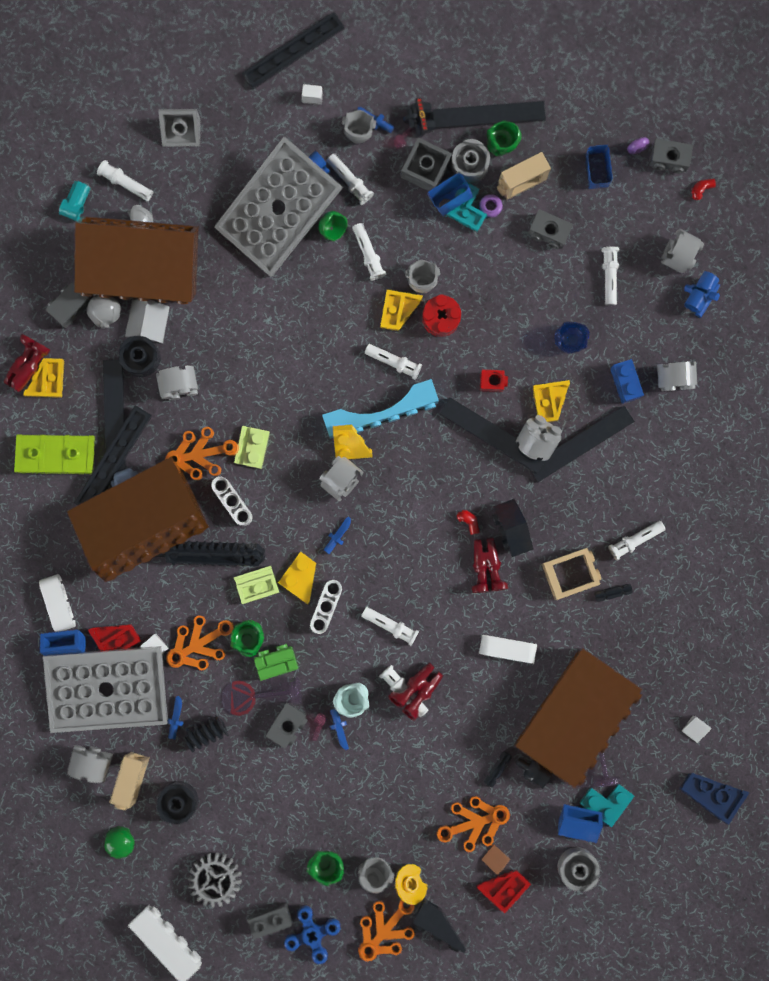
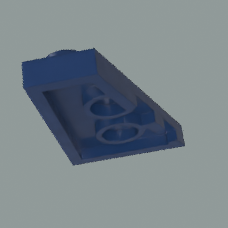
[679,773,749,825]

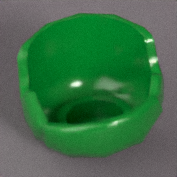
[318,210,347,241]
[104,826,135,859]

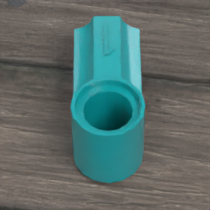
[59,181,91,221]

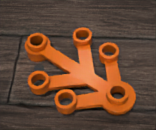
[165,427,239,480]
[166,615,234,670]
[437,796,510,852]
[358,900,415,961]

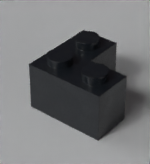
[492,499,534,557]

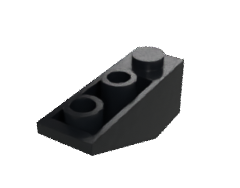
[412,898,466,953]

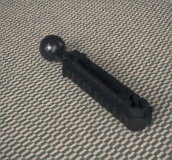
[154,540,265,567]

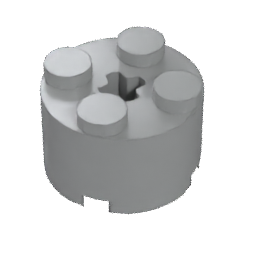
[451,139,490,183]
[661,229,704,273]
[657,362,697,391]
[156,366,198,401]
[516,415,562,461]
[319,456,363,501]
[67,745,113,783]
[557,847,600,891]

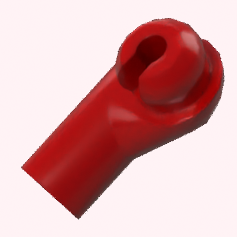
[691,178,716,200]
[457,510,480,535]

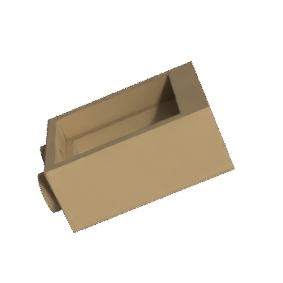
[497,152,551,200]
[542,548,601,600]
[110,752,150,810]

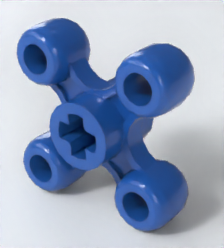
[284,905,341,964]

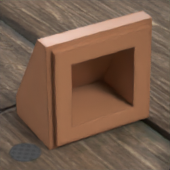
[481,845,510,875]

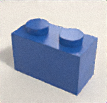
[610,359,644,404]
[40,630,86,656]
[558,804,603,843]

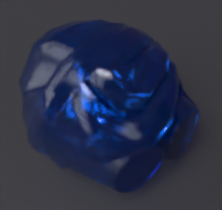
[554,322,590,354]

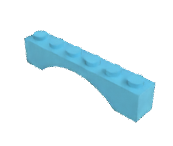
[322,379,439,439]

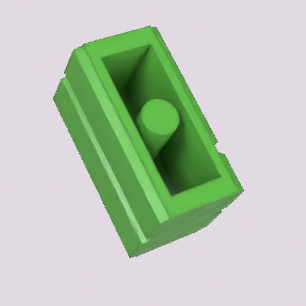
[254,644,299,681]

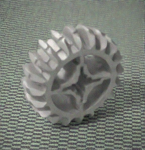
[188,852,242,907]

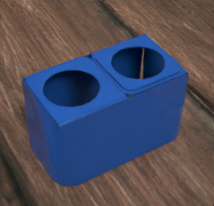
[585,145,613,189]
[428,173,473,216]

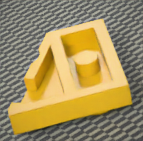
[380,290,423,331]
[24,358,64,398]
[533,380,570,422]
[333,425,372,459]
[278,552,316,604]

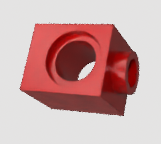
[480,369,508,392]

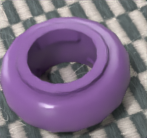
[627,137,650,154]
[479,194,503,218]

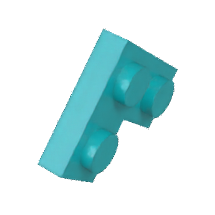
[446,182,487,232]
[580,784,634,827]

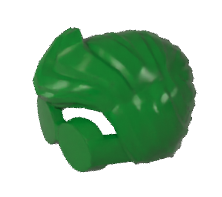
[487,121,522,157]
[231,620,264,657]
[307,851,344,886]

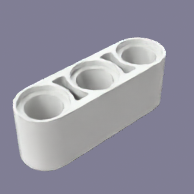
[211,477,252,526]
[39,574,76,632]
[310,580,342,634]
[479,635,537,664]

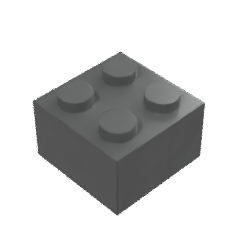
[401,138,452,191]

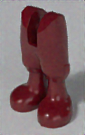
[4,334,50,392]
[472,538,508,593]
[388,662,443,721]

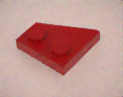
[88,624,142,651]
[476,869,531,914]

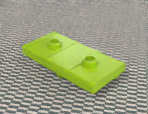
[14,434,95,474]

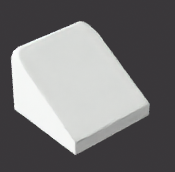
[140,634,169,654]
[682,716,711,743]

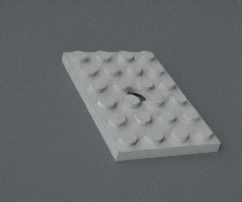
[214,137,343,277]
[43,646,168,733]

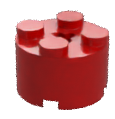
[422,294,461,337]

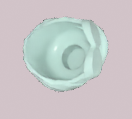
[333,683,369,718]

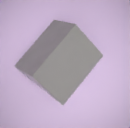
[158,109,200,146]
[125,300,170,344]

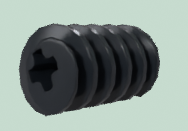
[185,715,229,753]

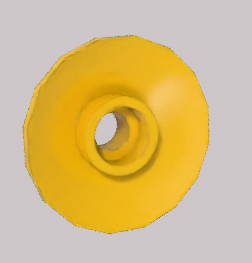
[395,864,427,905]

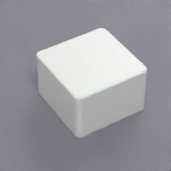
[302,85,322,105]

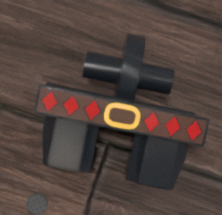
[403,98,436,138]

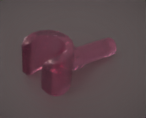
[394,127,414,150]
[312,712,327,741]

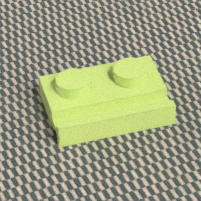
[234,426,270,469]
[234,566,280,604]

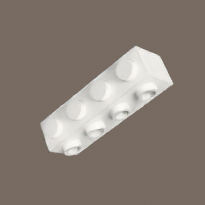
[128,905,202,981]

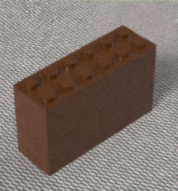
[75,216,199,304]
[67,457,209,582]
[514,648,642,788]

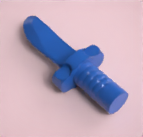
[358,107,394,133]
[324,517,351,554]
[167,696,183,739]
[330,708,349,750]

